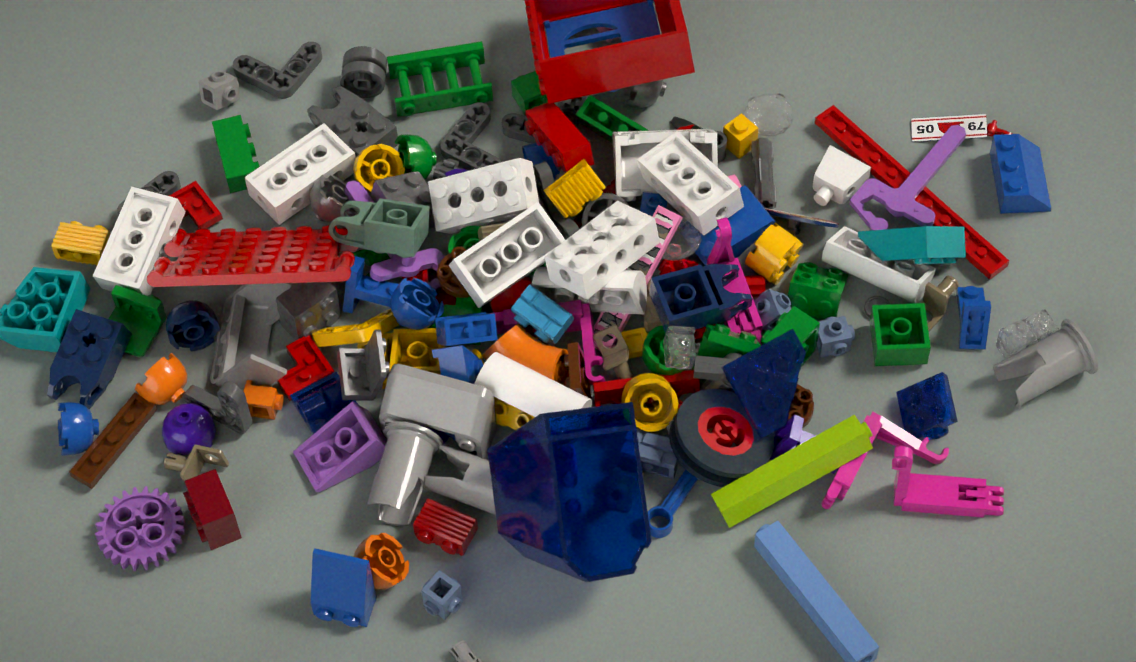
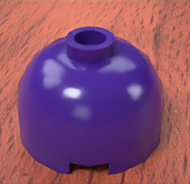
[162,403,216,455]

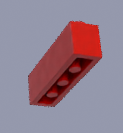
[525,102,594,173]

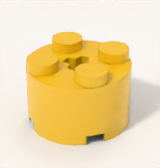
[745,223,803,285]
[621,373,678,432]

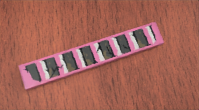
[594,205,682,351]

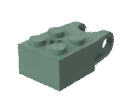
[329,198,429,258]

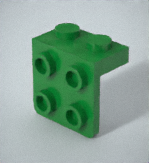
[787,262,848,319]
[109,285,167,357]
[692,324,761,370]

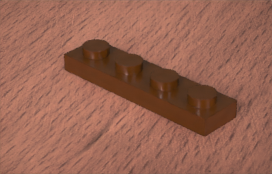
[69,392,157,489]

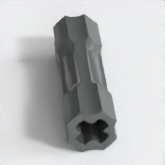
[751,138,777,209]

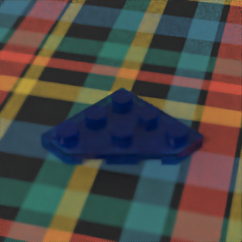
[721,329,806,439]

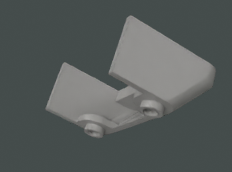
[210,283,296,389]
[379,364,497,459]

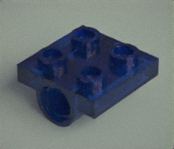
[290,371,358,434]
[896,372,958,439]

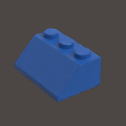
[990,134,1051,214]

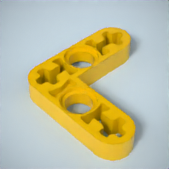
[312,308,400,347]

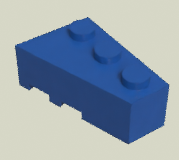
[432,345,483,440]

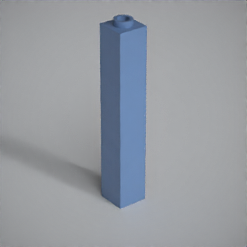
[754,520,879,662]

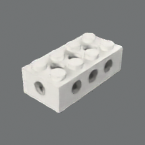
[245,123,356,225]
[637,131,744,236]
[428,158,539,234]
[93,186,185,296]
[545,201,660,299]

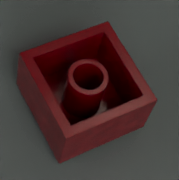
[183,469,242,550]

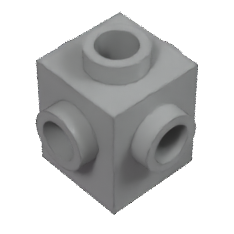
[199,70,240,110]

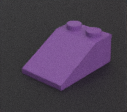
[293,401,387,493]

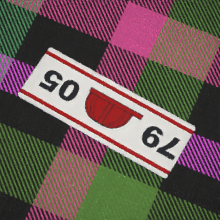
[911,114,987,141]

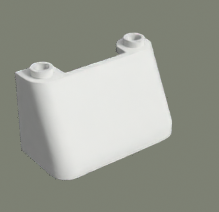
[612,129,718,201]

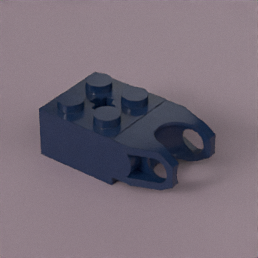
[649,264,753,337]
[47,309,132,410]

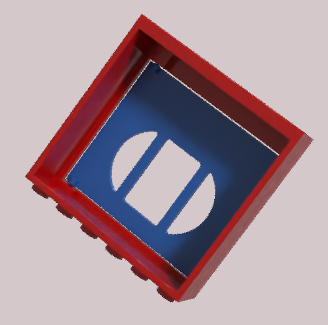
[524,0,695,104]

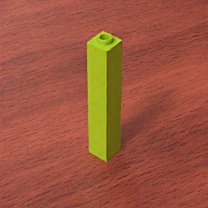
[711,415,873,528]

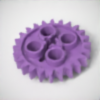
[95,486,186,571]

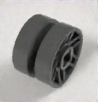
[340,46,387,98]

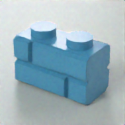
[511,285,574,344]

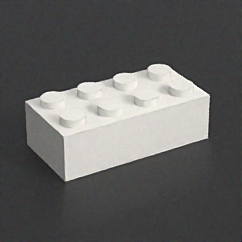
[449,202,565,308]

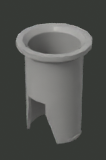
[993,319,1098,407]
[368,421,443,526]
[424,443,529,526]

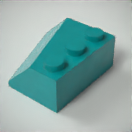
[858,226,966,264]
[0,267,91,352]

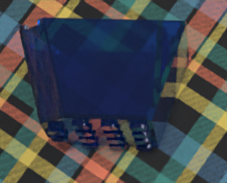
[487,402,652,582]

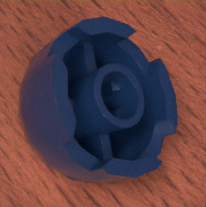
[166,300,220,351]

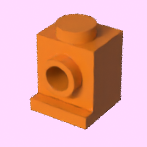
[243,380,284,420]

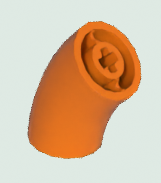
[482,323,569,386]

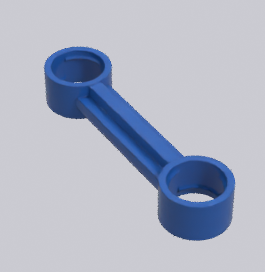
[646,469,698,538]

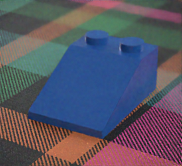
[679,185,775,266]
[310,548,377,627]

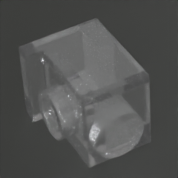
[663,326,696,369]

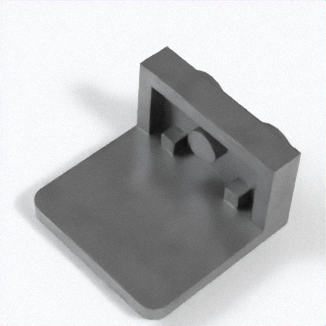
[337,330,390,401]

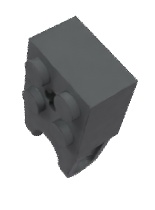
[307,86,399,158]

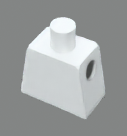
[813,145,871,206]

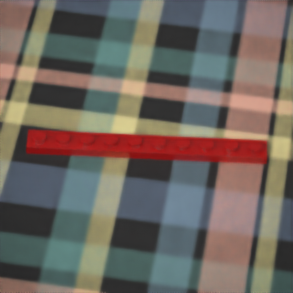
[815,105,1010,280]

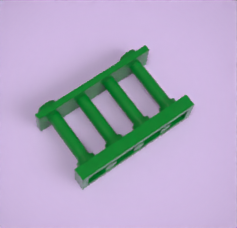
[387,41,493,117]

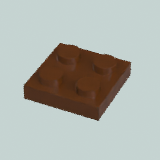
[564,342,593,414]

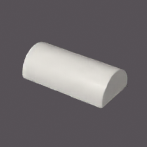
[822,226,936,303]
[532,267,647,315]
[474,352,592,434]

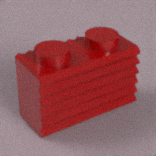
[413,498,478,556]

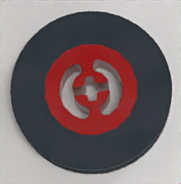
[669,389,775,487]

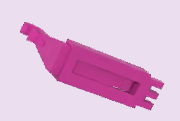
[707,217,763,349]
[490,300,605,385]
[821,411,949,509]
[892,446,1004,518]

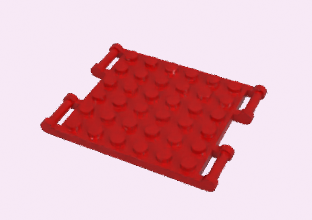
[147,225,358,287]

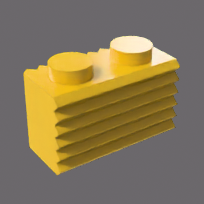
[544,159,605,218]
[51,221,111,266]

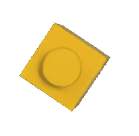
[723,113,759,159]

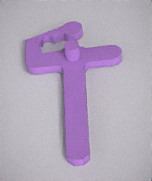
[849,125,966,230]
[344,181,445,292]

